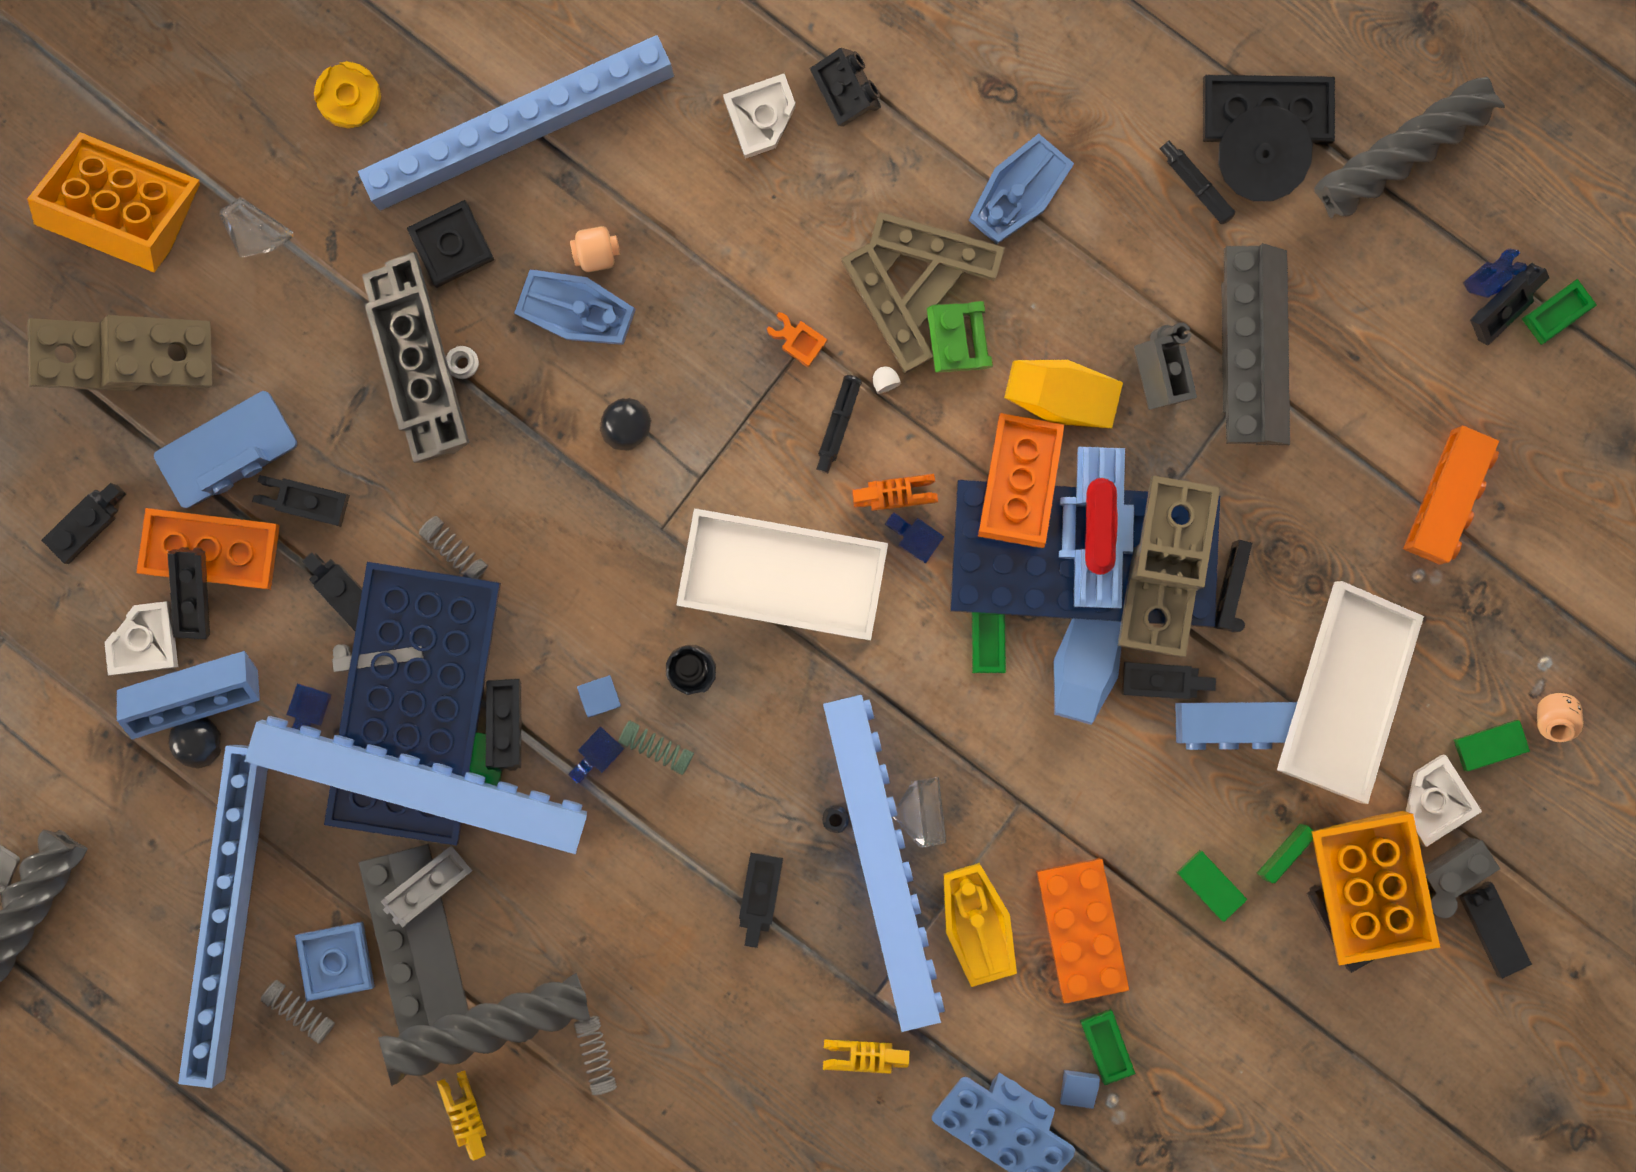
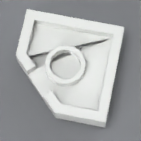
[723,74,795,159]
[104,601,178,675]
[1406,755,1482,847]

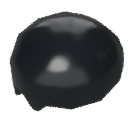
[600,398,652,451]
[666,645,716,695]
[168,717,221,769]

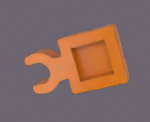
[767,312,828,368]

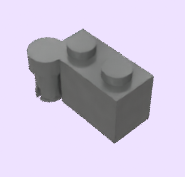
[1134,323,1197,410]
[1424,837,1500,918]

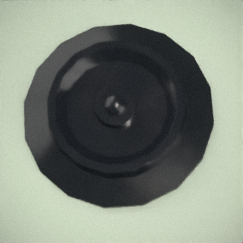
[1218,106,1313,201]

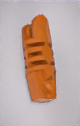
[852,474,938,511]

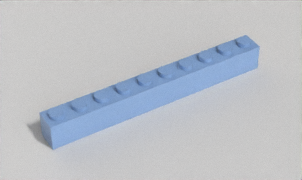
[358,35,674,211]
[823,695,945,1032]
[244,716,587,854]
[178,745,268,1088]

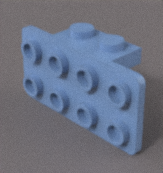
[154,391,297,509]
[932,1072,1075,1172]

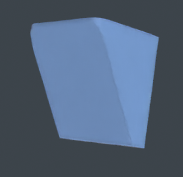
[577,675,621,718]
[1060,1070,1100,1109]

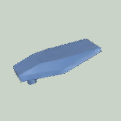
[969,134,1074,244]
[514,269,635,345]
[1053,619,1121,725]

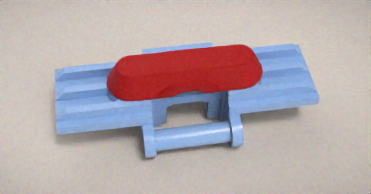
[1059,447,1134,608]

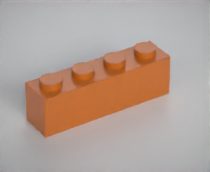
[1403,425,1499,565]

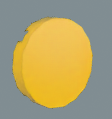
[314,61,381,128]

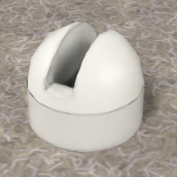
[873,366,901,394]

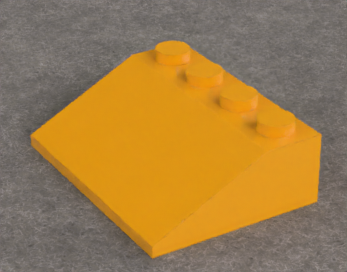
[27,132,200,273]
[1311,811,1440,966]

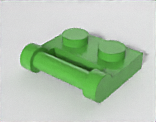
[927,301,993,373]

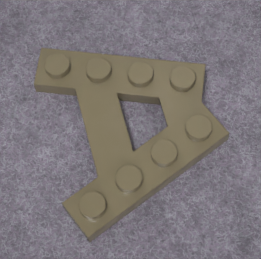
[841,212,1005,374]

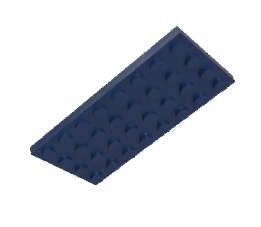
[950,480,1220,628]
[324,562,501,846]

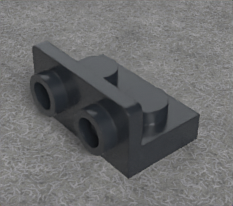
[809,48,881,127]

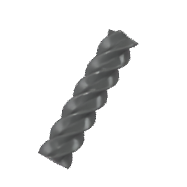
[1314,77,1505,219]
[0,830,87,982]
[378,973,590,1086]

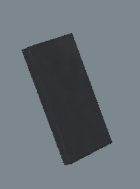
[1203,75,1335,144]

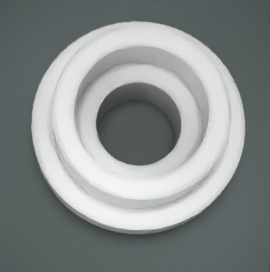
[446,346,479,379]

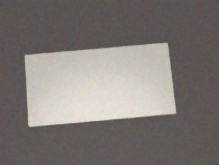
[676,508,888,641]
[1277,581,1424,804]

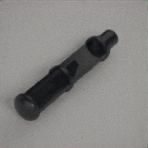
[1160,140,1235,224]
[816,375,862,474]

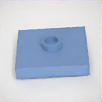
[295,921,375,1002]

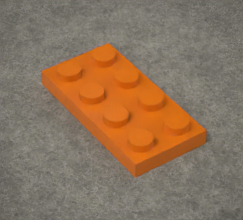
[978,413,1065,548]
[136,508,280,590]
[1036,858,1130,1004]

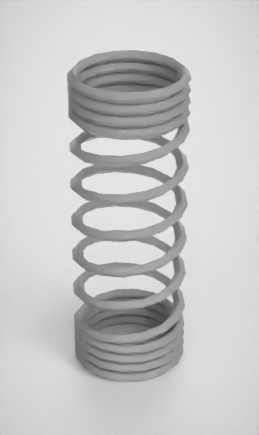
[419,516,488,579]
[261,980,335,1044]
[574,1016,617,1095]

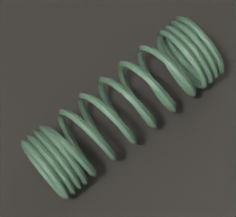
[618,720,694,775]

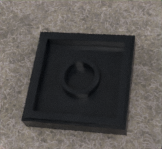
[407,200,495,288]

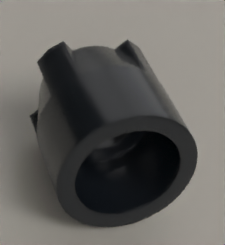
[822,805,849,833]

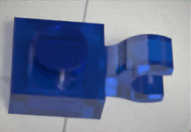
[1463,248,1527,298]
[885,512,944,564]
[286,683,332,730]
[568,726,625,783]

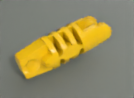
[823,1039,909,1074]
[437,1070,487,1161]

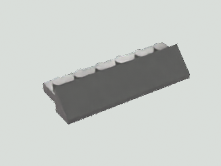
[1221,243,1290,445]
[362,252,470,463]
[358,844,469,1034]

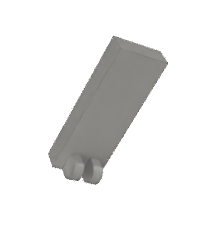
[332,645,424,672]
[381,846,472,928]

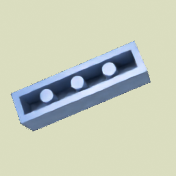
[117,651,260,739]
[1175,702,1297,750]

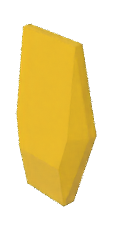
[1004,360,1123,428]
[943,863,1017,987]

